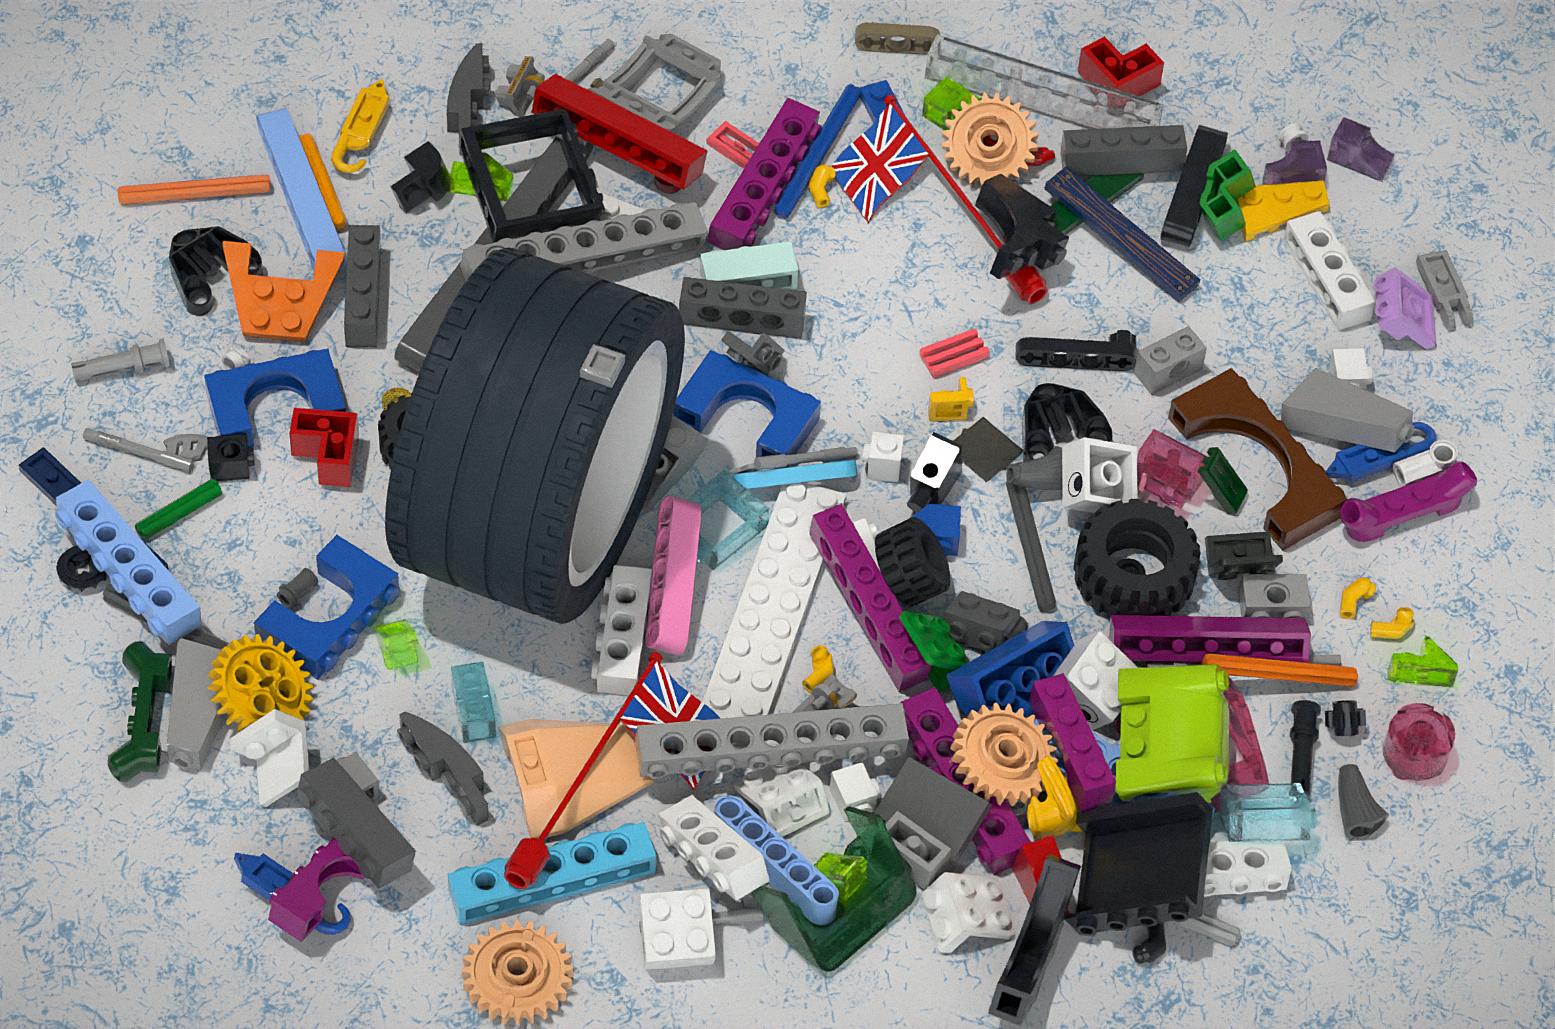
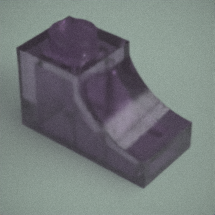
[1327,117,1395,182]
[1262,140,1327,185]

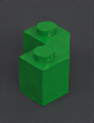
[1199,149,1256,242]

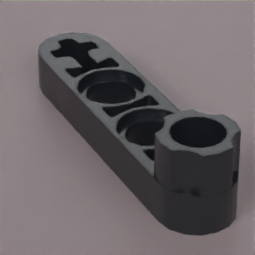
[1015,330,1137,371]

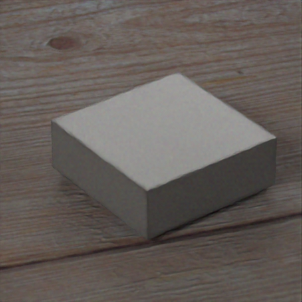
[580,344,625,388]

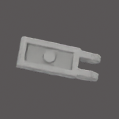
[1416,250,1474,328]

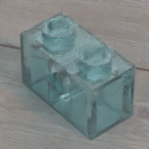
[451,661,496,743]

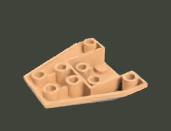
[498,719,653,838]

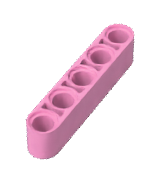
[645,495,701,655]

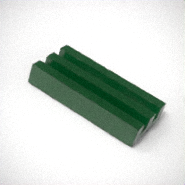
[1198,447,1248,514]

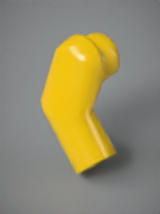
[808,164,836,208]
[1339,577,1376,619]
[1370,607,1415,639]
[802,645,834,694]

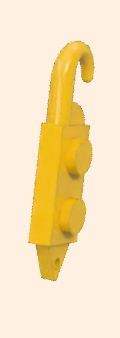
[331,79,390,173]

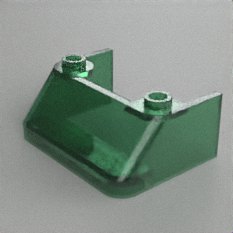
[753,806,917,972]

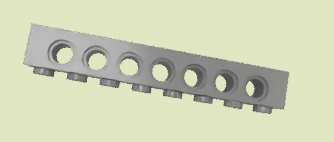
[460,202,708,281]
[635,703,909,779]

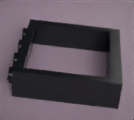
[458,108,605,243]

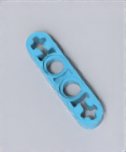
[733,460,858,490]

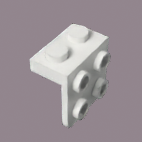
[921,872,1015,953]

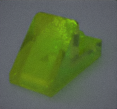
[448,152,513,201]
[374,619,418,670]
[1387,635,1458,687]
[813,852,867,906]

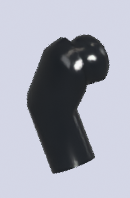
[1132,922,1166,964]

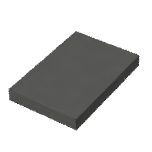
[873,757,992,863]

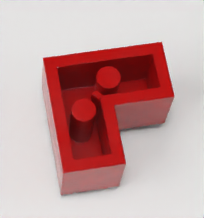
[1077,36,1164,110]
[289,408,359,487]

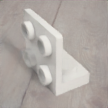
[230,709,309,807]
[733,764,830,837]

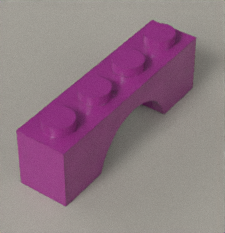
[1029,673,1116,812]
[268,836,365,942]

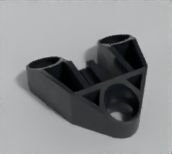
[169,226,263,316]
[1022,383,1113,461]

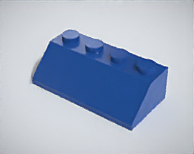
[947,621,1075,718]

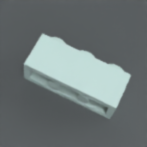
[700,241,799,290]

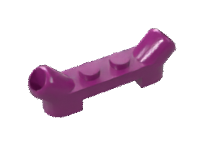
[1340,461,1477,542]

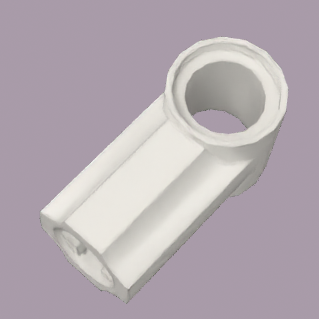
[1393,440,1458,487]

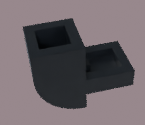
[390,141,451,213]

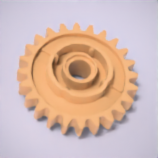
[942,92,1038,187]
[950,703,1058,806]
[462,920,573,1026]

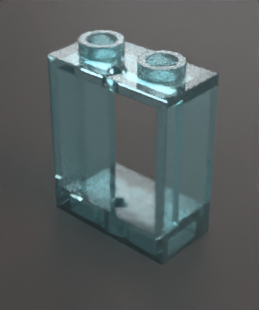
[687,470,770,571]
[1219,783,1316,842]

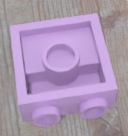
[1373,267,1436,349]

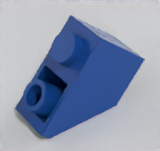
[910,504,961,556]

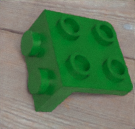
[899,611,968,693]

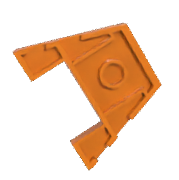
[223,241,345,342]

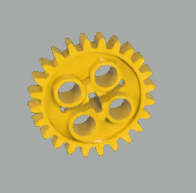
[208,634,313,733]

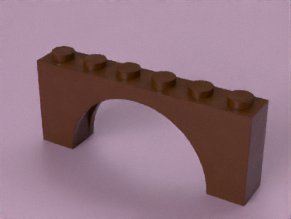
[1168,368,1347,551]

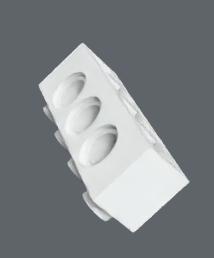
[1283,211,1376,331]
[591,565,652,696]
[658,795,770,901]
[1204,837,1292,897]

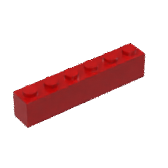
[531,74,708,190]

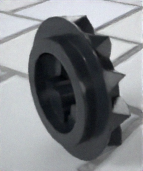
[56,546,107,592]

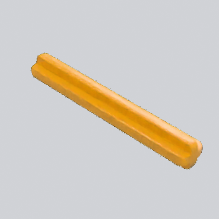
[298,133,347,231]

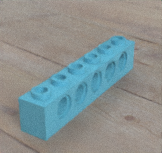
[448,822,657,925]

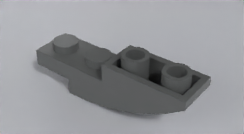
[447,43,489,155]
[397,711,488,826]

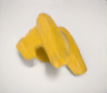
[1027,756,1083,839]

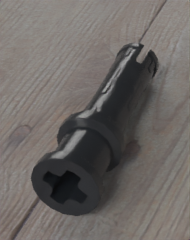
[1289,700,1321,800]

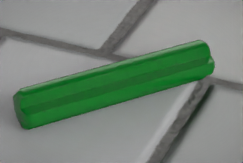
[135,479,222,540]

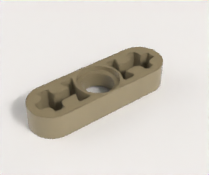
[855,22,941,55]

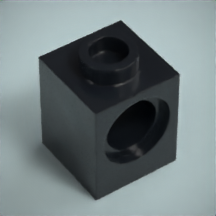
[207,434,255,481]

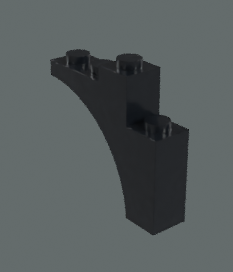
[974,174,1069,279]
[988,854,1081,1026]

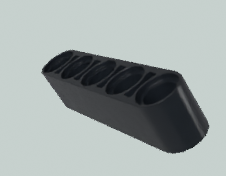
[1160,125,1228,248]

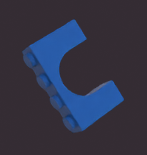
[204,348,346,447]
[673,350,821,469]
[254,534,400,680]

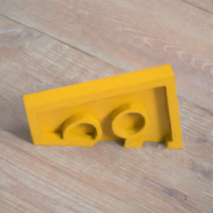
[1235,180,1330,242]

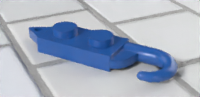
[1326,422,1437,483]
[234,853,351,935]

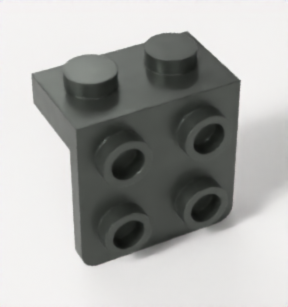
[1205,531,1283,580]

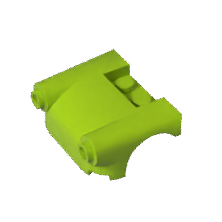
[1115,664,1229,803]

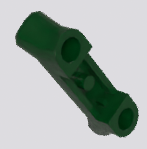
[107,641,172,782]

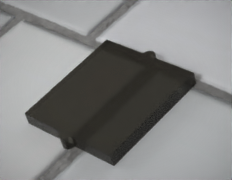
[953,417,1023,482]

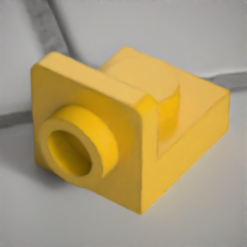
[928,377,974,421]

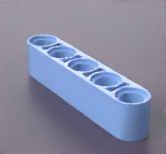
[714,795,839,925]

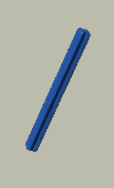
[774,84,861,219]

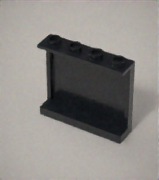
[1064,792,1213,936]

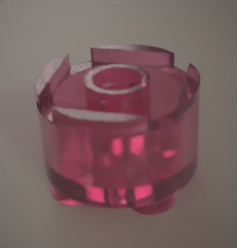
[1382,703,1455,781]

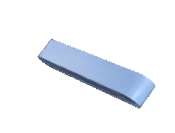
[256,108,347,273]

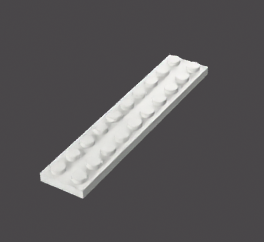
[702,482,846,749]

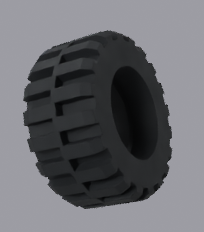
[1073,499,1201,619]

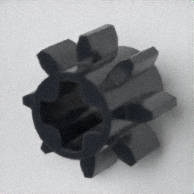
[1325,700,1366,736]

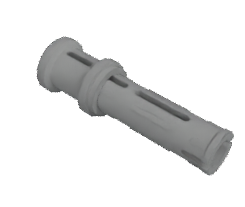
[71,339,170,383]

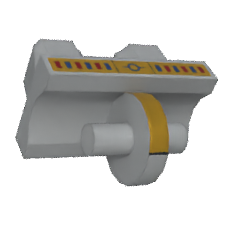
[495,56,545,116]
[793,674,857,712]

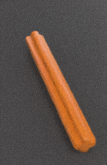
[118,174,271,204]
[1202,653,1358,687]

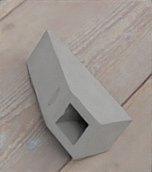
[642,416,709,513]

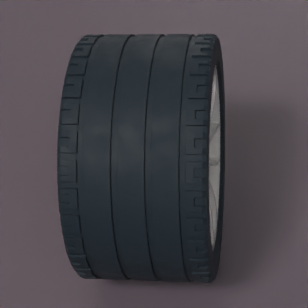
[385,247,685,624]

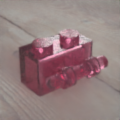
[1137,429,1208,509]

